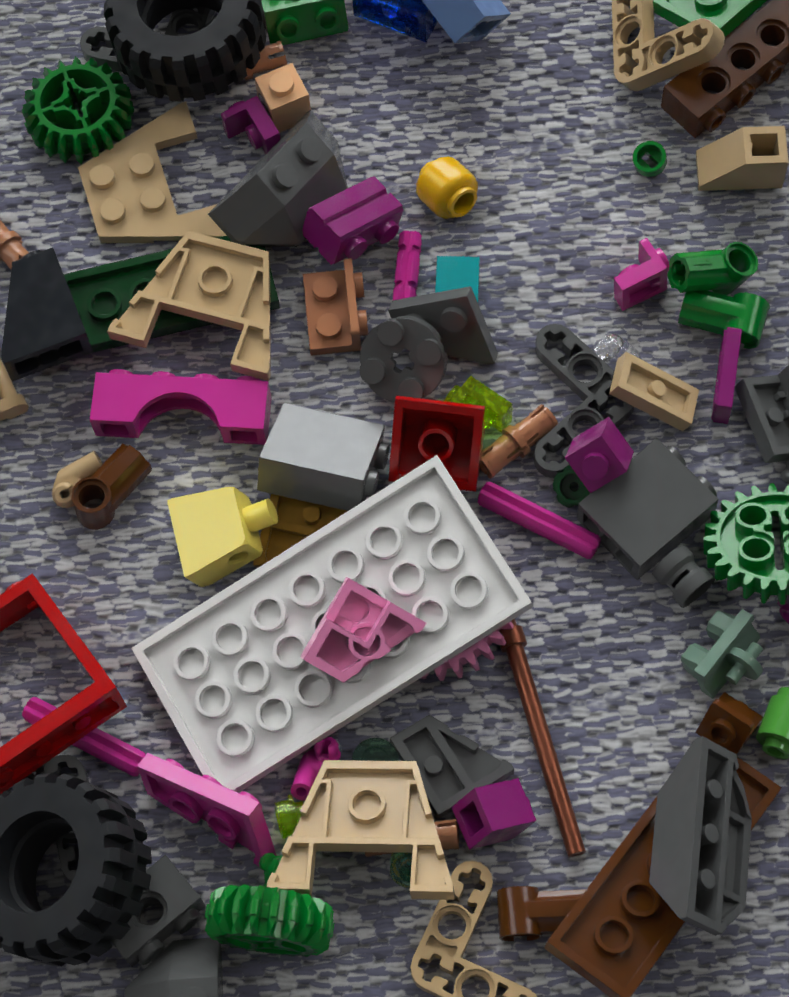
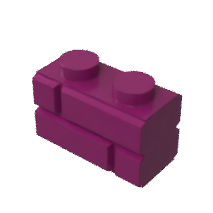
[302,176,403,265]

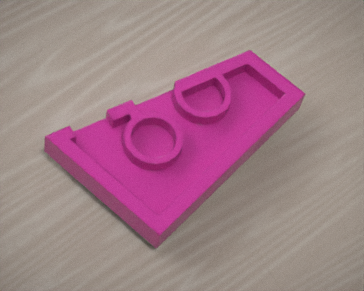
[137,753,277,866]

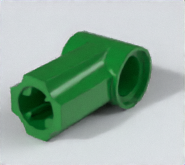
[667,242,759,295]
[678,290,770,349]

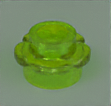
[274,794,304,839]

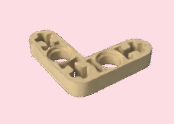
[612,0,725,91]
[410,860,537,997]

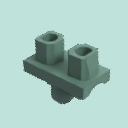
[681,609,763,699]

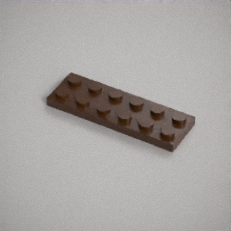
[544,757,782,997]

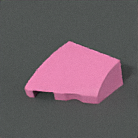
[300,577,426,683]

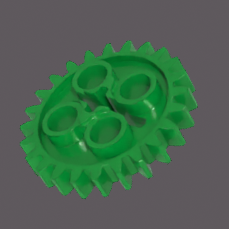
[703,483,789,605]

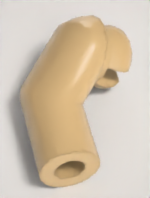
[52,451,103,508]

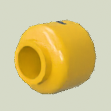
[416,156,478,219]

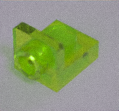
[444,376,513,433]

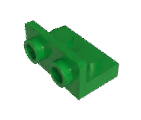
[261,0,349,45]

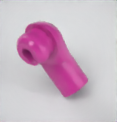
[290,736,341,801]

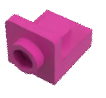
[614,238,669,311]

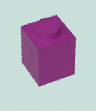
[565,417,634,493]
[451,778,537,850]

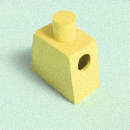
[167,487,278,587]

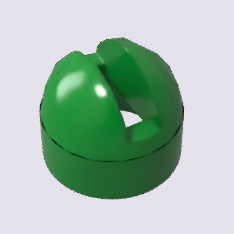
[633,141,667,177]

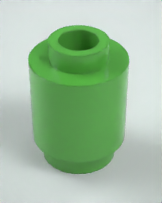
[756,687,789,759]

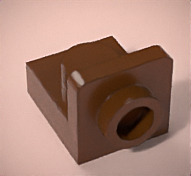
[695,692,763,756]

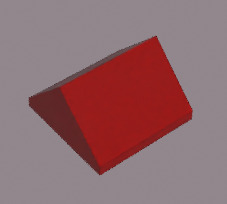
[388,396,485,492]

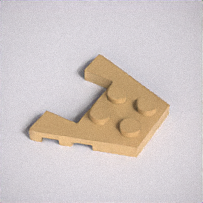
[78,102,227,243]
[107,231,271,381]
[267,760,455,900]

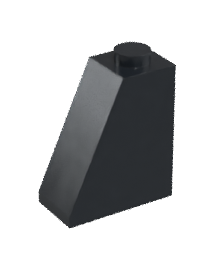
[1,247,93,382]

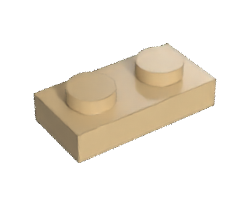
[609,352,699,431]

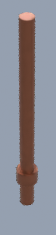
[499,619,586,858]

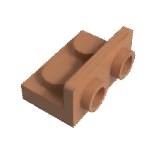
[303,258,368,356]

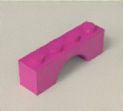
[89,369,272,445]

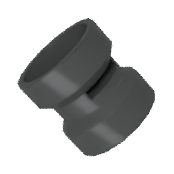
[652,545,715,608]

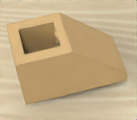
[696,126,789,191]

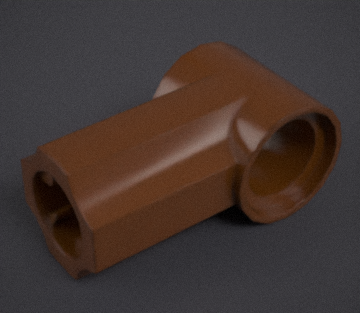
[71,443,152,530]
[497,886,586,942]

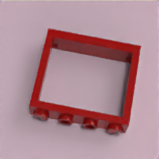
[0,573,127,794]

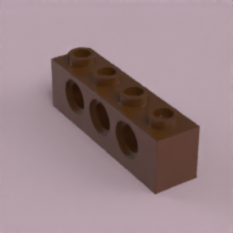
[661,0,789,138]

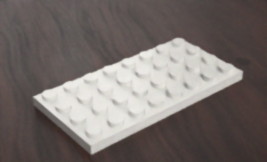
[131,455,534,793]

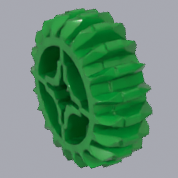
[22,56,134,165]
[204,884,335,957]

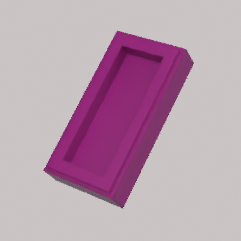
[711,327,742,424]

